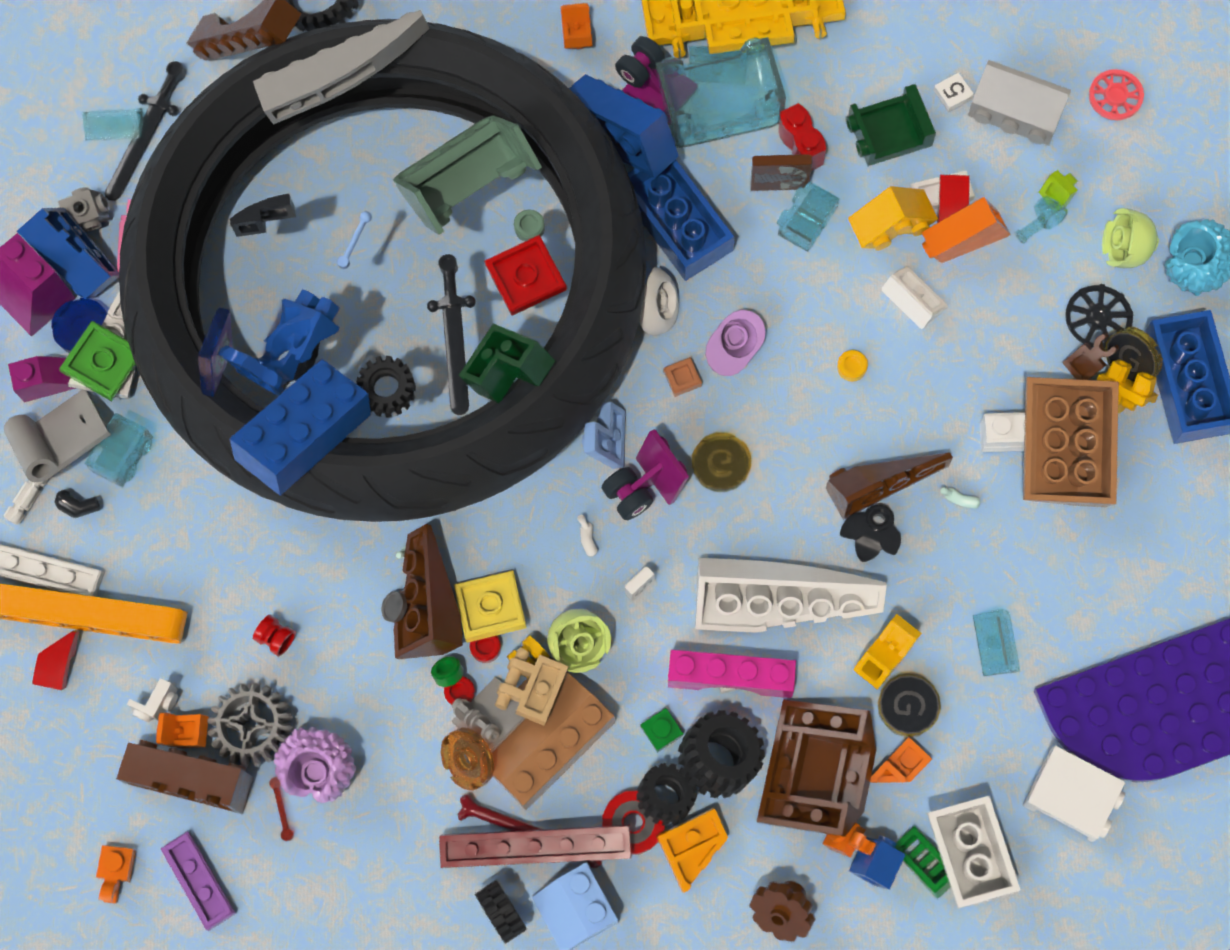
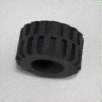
[678,710,765,798]

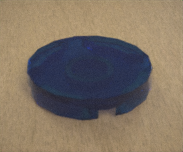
[51,298,108,353]

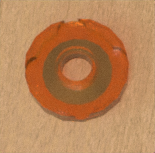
[440,727,494,791]

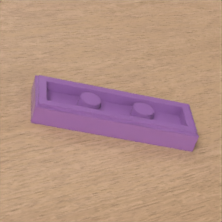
[160,832,236,931]

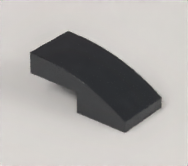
[230,194,296,237]

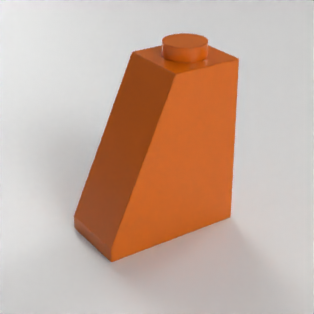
[921,197,1011,263]

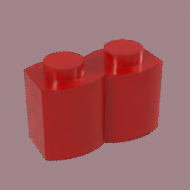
[778,103,826,171]

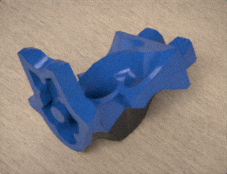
[218,289,340,396]

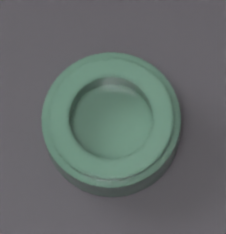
[514,209,545,241]

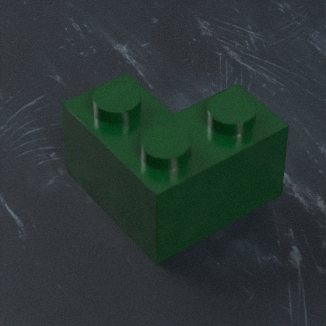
[458,323,555,403]

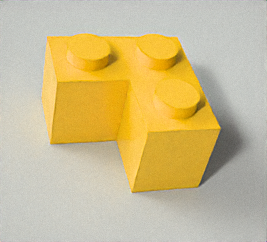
[848,186,938,251]

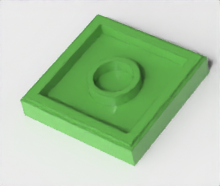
[59,321,136,401]

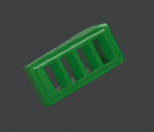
[895,826,951,899]

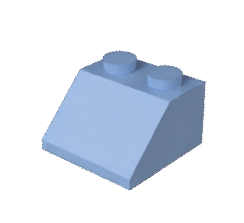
[532,863,619,950]

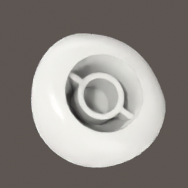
[639,267,679,335]

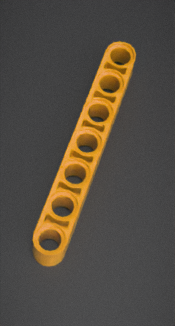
[0,584,188,644]

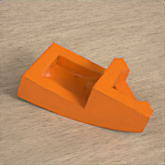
[870,737,932,783]

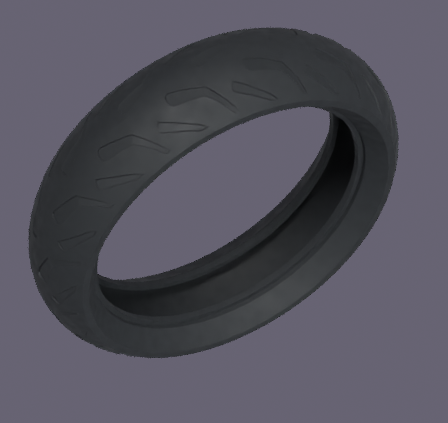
[119,19,646,522]

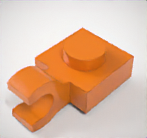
[822,823,876,858]
[96,845,136,904]

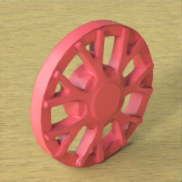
[1089,69,1144,120]

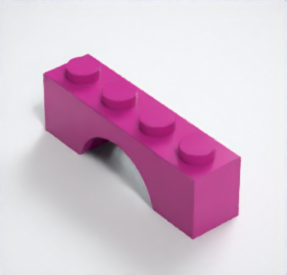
[668,650,796,698]

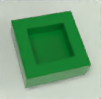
[640,708,683,753]

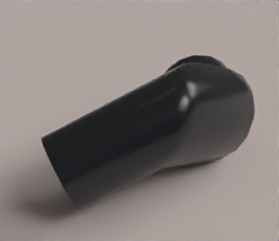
[54,490,101,518]

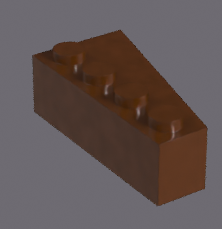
[116,740,254,814]

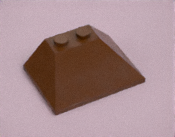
[756,699,876,837]

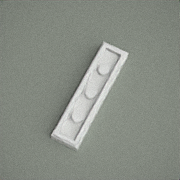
[0,544,104,597]

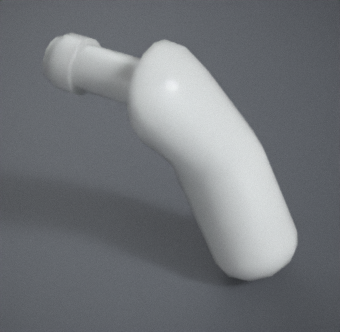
[578,515,598,557]

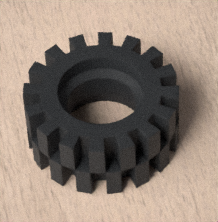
[356,356,416,417]
[475,880,527,944]

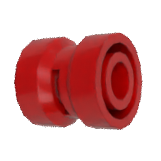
[252,614,296,657]

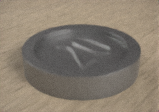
[381,591,407,623]

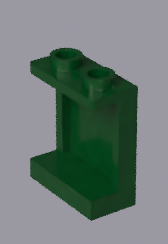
[846,84,936,166]

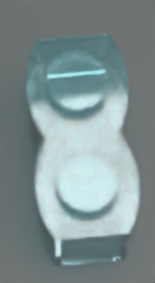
[777,181,840,252]

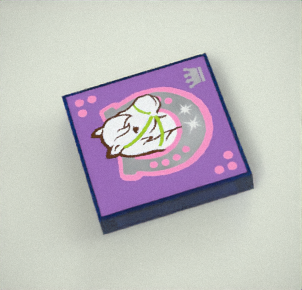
[198,307,233,397]

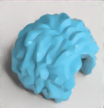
[1164,219,1230,296]

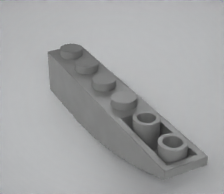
[253,10,430,124]

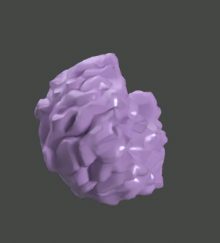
[274,727,356,803]

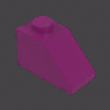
[8,356,76,403]

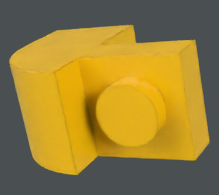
[853,614,922,690]

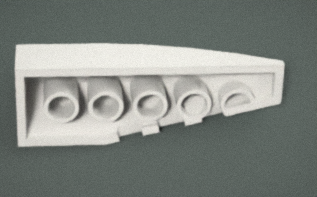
[695,558,887,633]

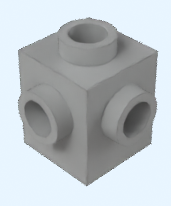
[58,187,110,232]

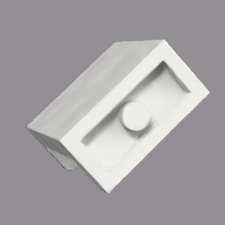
[1023,746,1126,842]

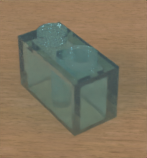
[84,413,153,488]

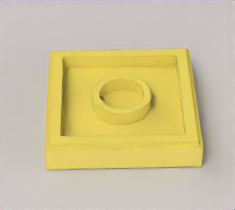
[454,570,527,643]

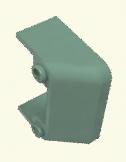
[393,116,542,235]

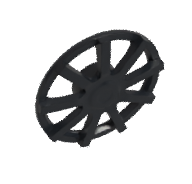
[1065,284,1134,348]

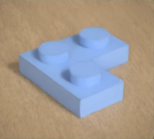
[582,402,625,469]

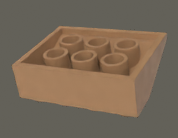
[1023,377,1119,507]
[464,657,615,810]

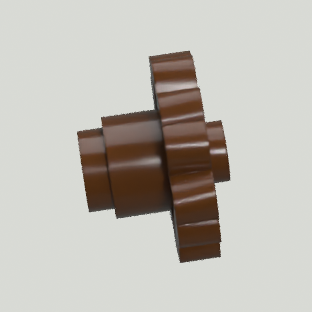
[749,881,816,942]

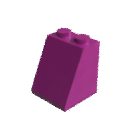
[0,233,76,337]

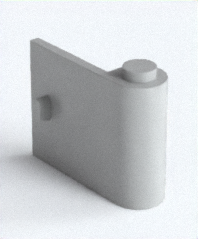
[4,390,111,483]

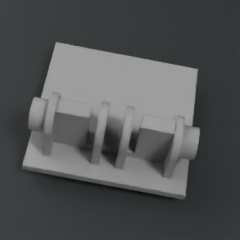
[452,677,526,755]

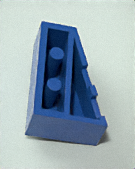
[16,207,119,299]

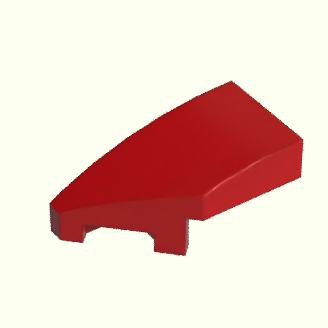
[937,174,970,223]
[32,630,79,690]

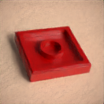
[484,235,567,316]

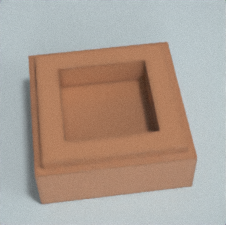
[663,357,702,397]

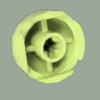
[1102,208,1159,268]
[547,609,611,673]

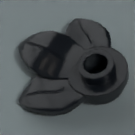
[840,505,901,562]

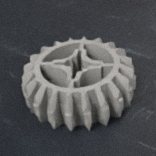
[208,683,293,768]

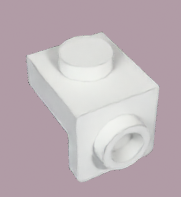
[127,678,178,723]

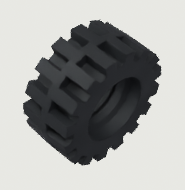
[636,763,697,826]

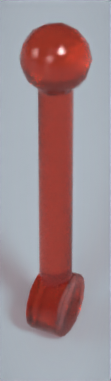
[269,777,294,842]

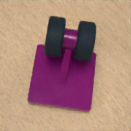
[615,36,697,122]
[601,429,689,520]

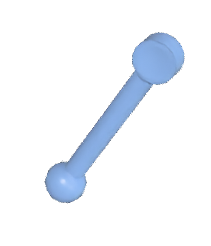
[337,211,372,269]

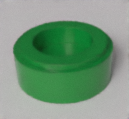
[431,656,464,687]

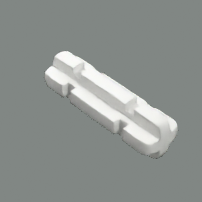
[4,479,48,525]

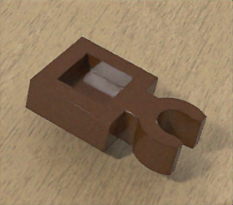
[1062,333,1119,380]

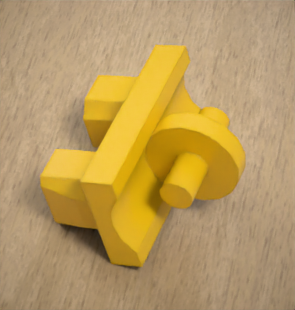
[1096,359,1158,414]

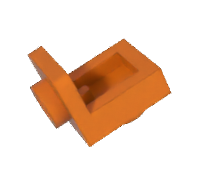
[561,3,593,49]
[156,713,209,748]

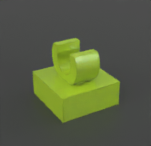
[1038,170,1078,212]

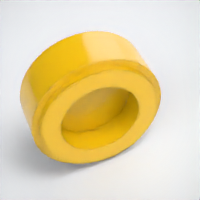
[837,350,868,382]

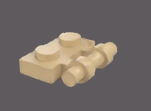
[495,648,568,726]

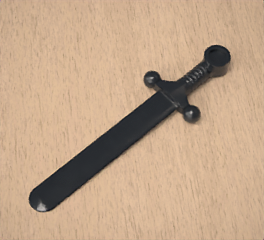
[105,61,186,201]
[427,254,476,415]

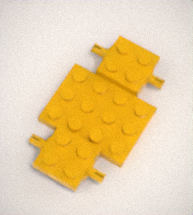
[641,0,845,58]

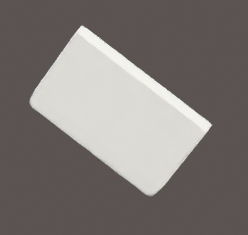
[882,266,948,329]

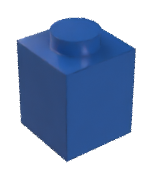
[849,835,906,890]

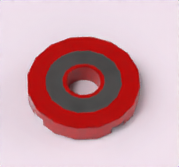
[602,791,665,855]

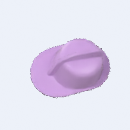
[705,310,766,376]

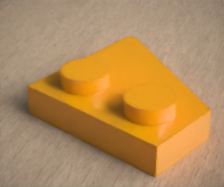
[656,808,728,893]

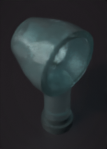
[1015,196,1068,244]

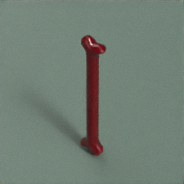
[457,794,602,869]

